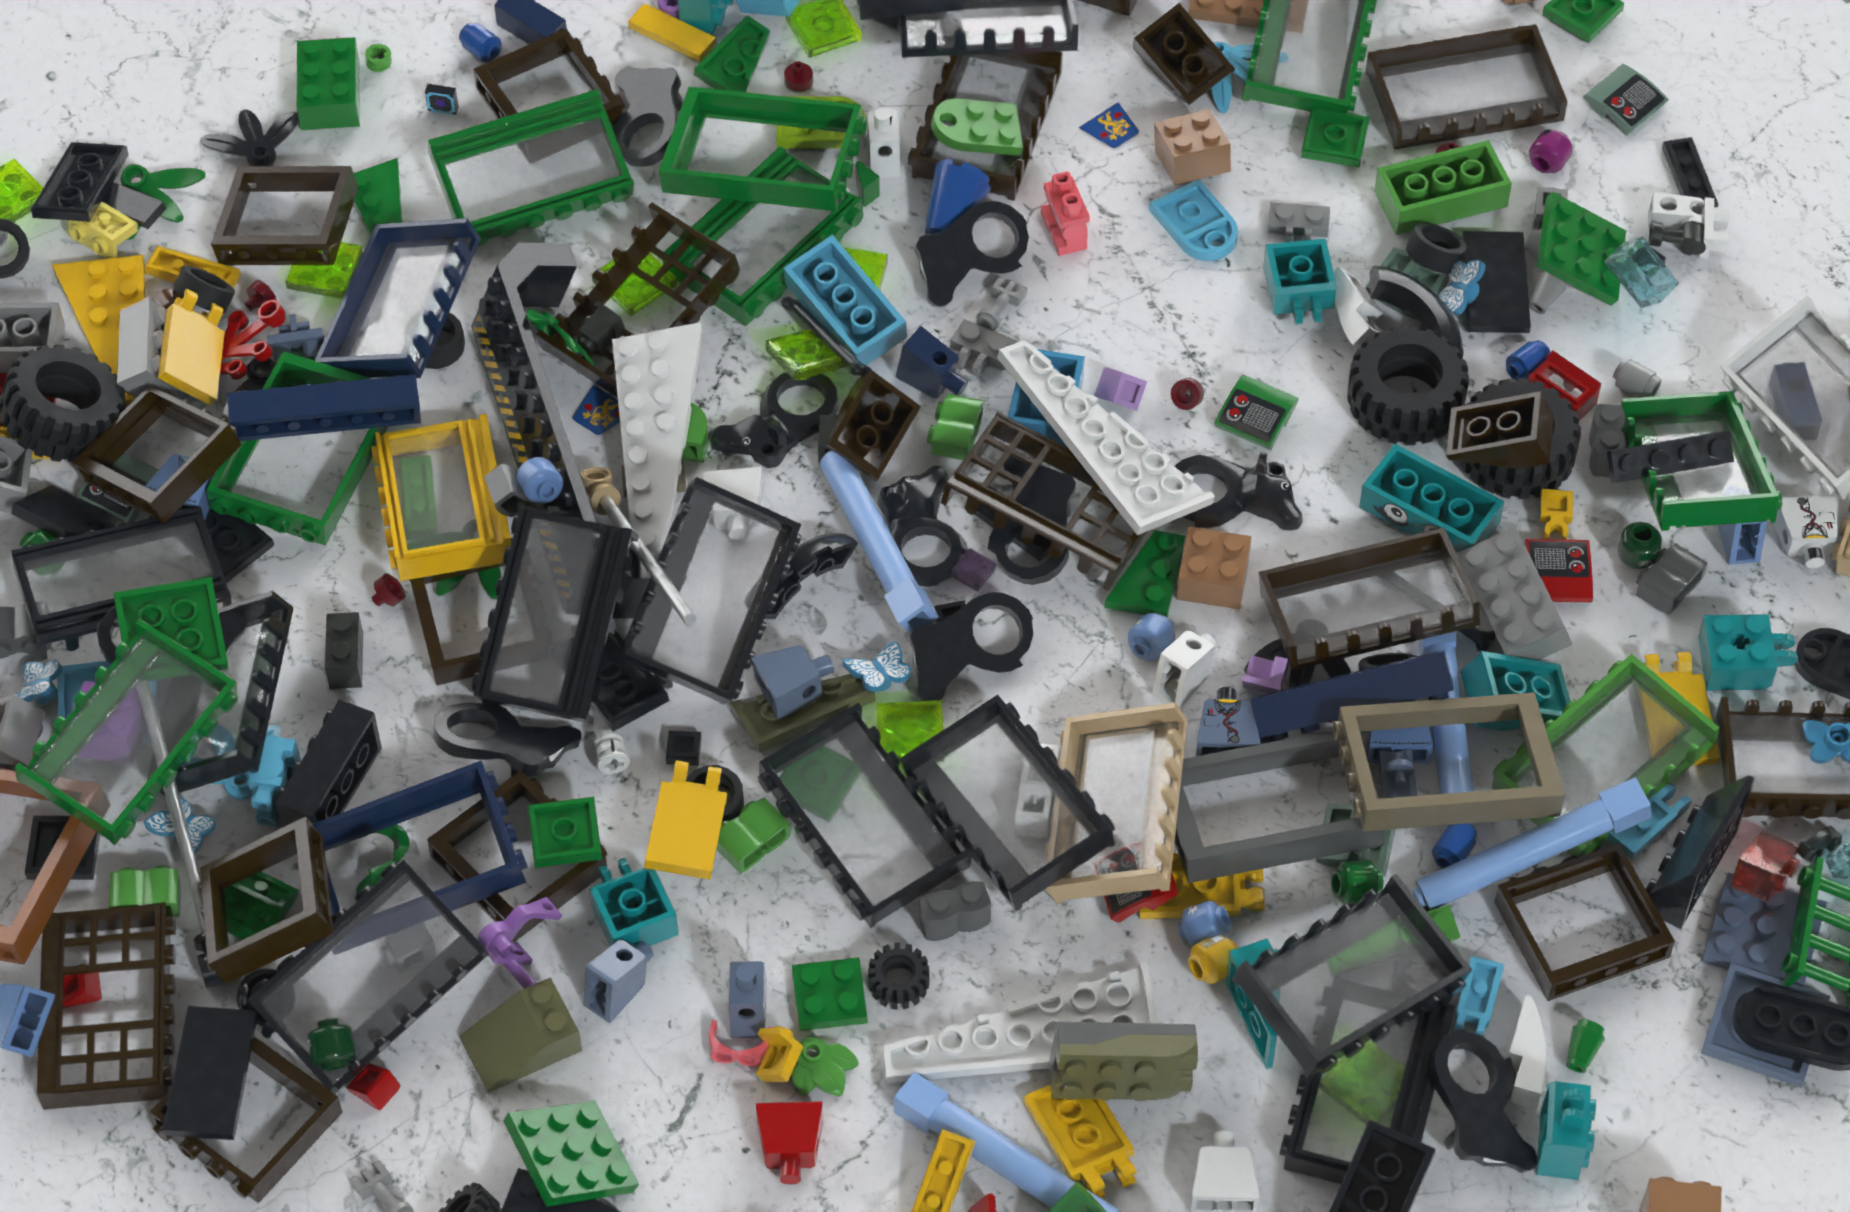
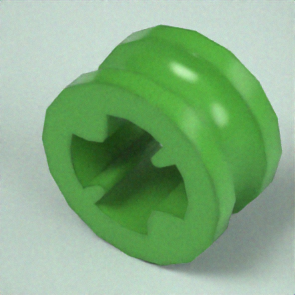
[365,44,392,72]

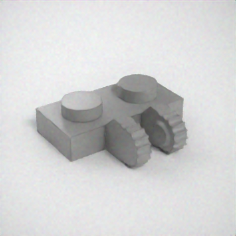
[1268,202,1330,242]
[950,319,1018,377]

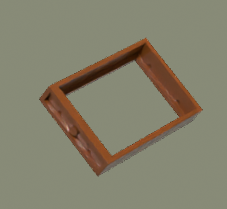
[0,767,111,965]

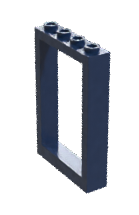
[313,760,528,956]

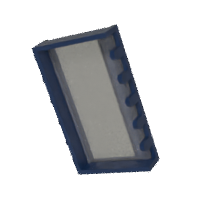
[315,218,481,378]

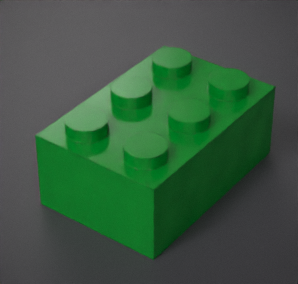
[296,37,360,130]

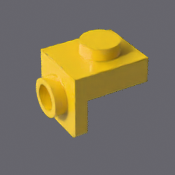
[755,1026,804,1082]

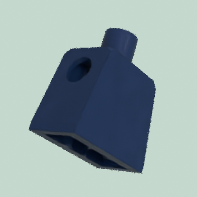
[895,326,968,398]

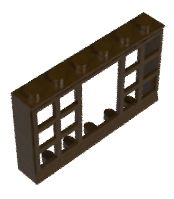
[535,202,740,398]
[940,412,1148,591]
[37,902,176,1110]

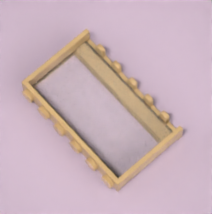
[1045,702,1187,904]

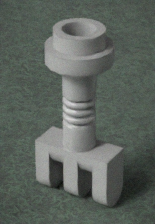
[976,277,1028,331]
[349,1160,413,1212]

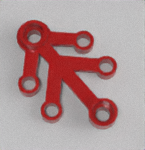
[220,300,286,380]

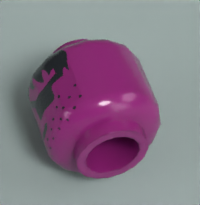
[1529,130,1573,173]

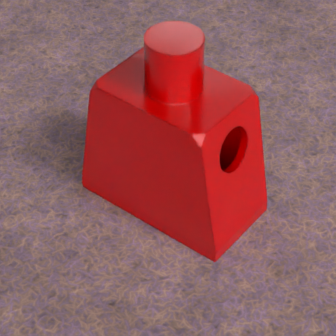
[756,1101,823,1185]

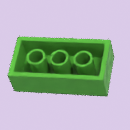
[1374,140,1512,235]

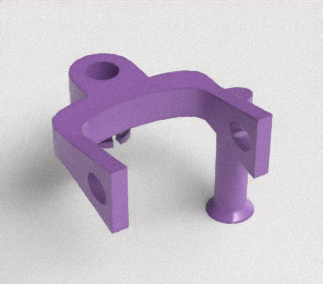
[478,897,562,989]

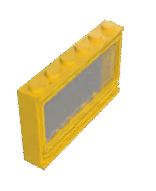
[371,414,512,581]

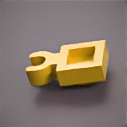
[1539,489,1573,540]

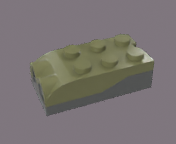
[1049,1021,1198,1101]

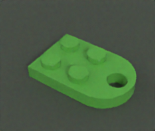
[931,98,1023,156]

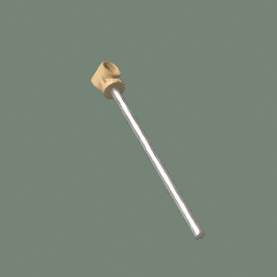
[580,467,696,625]

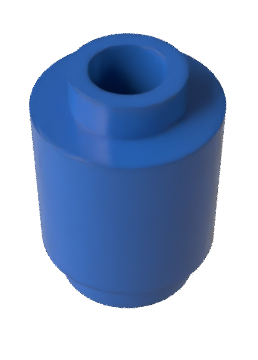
[459,23,502,62]
[1506,340,1551,380]
[1432,823,1477,868]

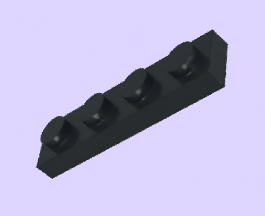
[1607,431,1734,483]

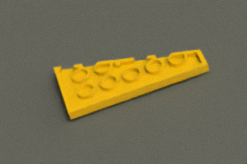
[52,255,146,408]

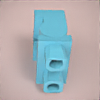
[248,735,302,827]

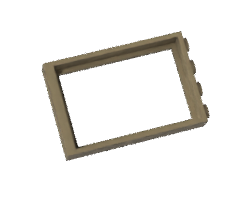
[1333,692,1565,832]

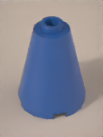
[925,159,992,235]

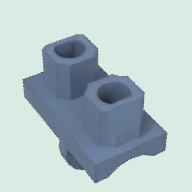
[267,314,325,363]
[1378,749,1417,798]

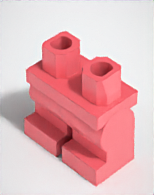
[1041,171,1090,256]

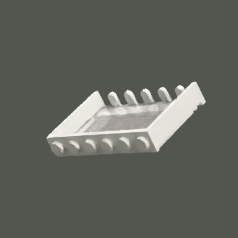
[1720,295,1850,500]

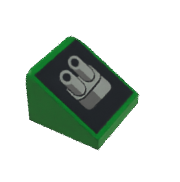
[856,161,880,207]

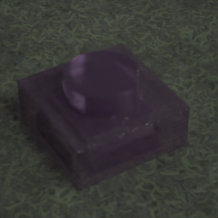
[952,548,996,592]

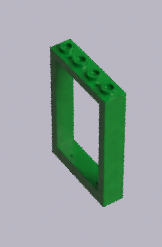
[658,87,867,211]
[206,351,389,545]

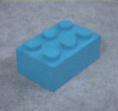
[1008,349,1085,448]

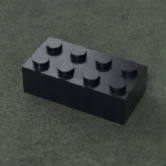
[275,699,382,828]
[1329,1120,1436,1212]

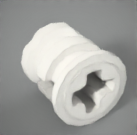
[594,730,630,774]

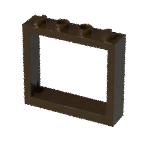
[473,28,625,165]
[211,166,359,265]
[72,385,242,524]
[410,538,554,686]
[427,770,608,942]
[198,817,334,984]
[1494,843,1675,1001]
[150,1037,343,1203]

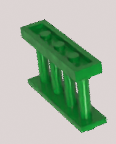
[1782,857,1850,1007]

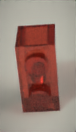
[1731,831,1800,902]

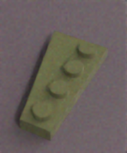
[730,674,876,753]

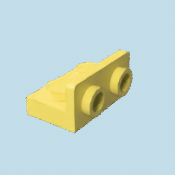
[68,202,138,259]

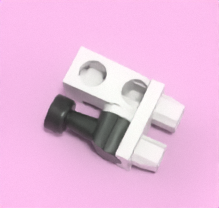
[1648,192,1730,259]

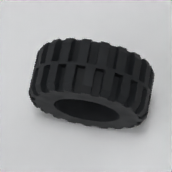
[1347,326,1469,446]
[0,345,126,463]
[1461,378,1581,499]

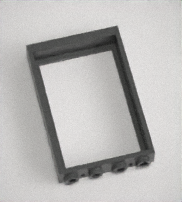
[1174,730,1388,883]

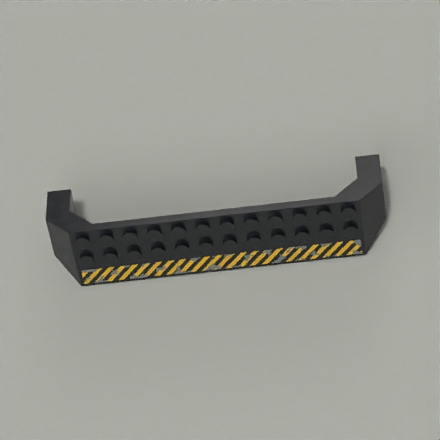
[471,242,687,619]

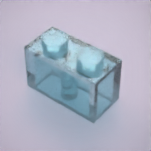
[1604,236,1679,308]

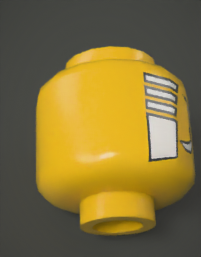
[1188,935,1238,984]

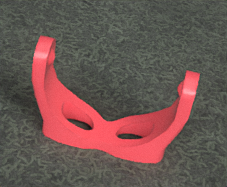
[709,1020,773,1067]

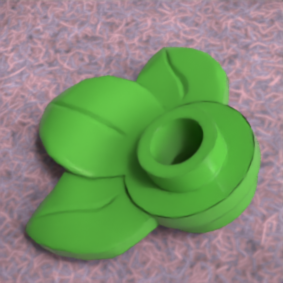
[792,1037,859,1097]

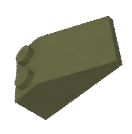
[459,977,582,1093]

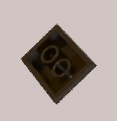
[1133,3,1235,106]
[826,370,921,481]
[1446,391,1554,469]

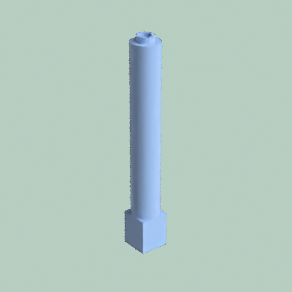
[820,450,939,634]
[1419,610,1474,825]
[1412,777,1651,911]
[894,1071,1121,1212]

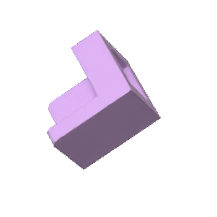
[1095,367,1147,411]
[1242,656,1289,693]

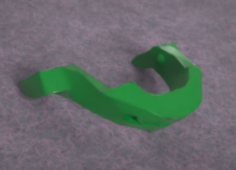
[356,824,410,894]

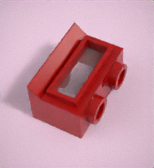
[1527,350,1601,420]

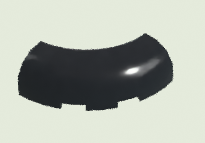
[1369,265,1464,358]
[744,533,858,619]

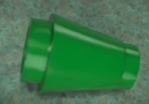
[1566,1019,1605,1073]

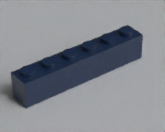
[226,375,421,441]
[1250,649,1454,742]

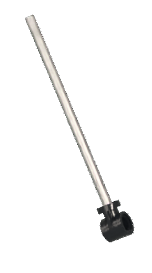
[136,681,239,988]

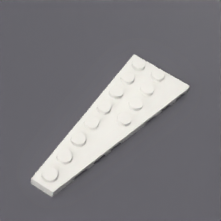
[612,322,704,553]
[997,340,1215,535]
[883,963,1157,1084]

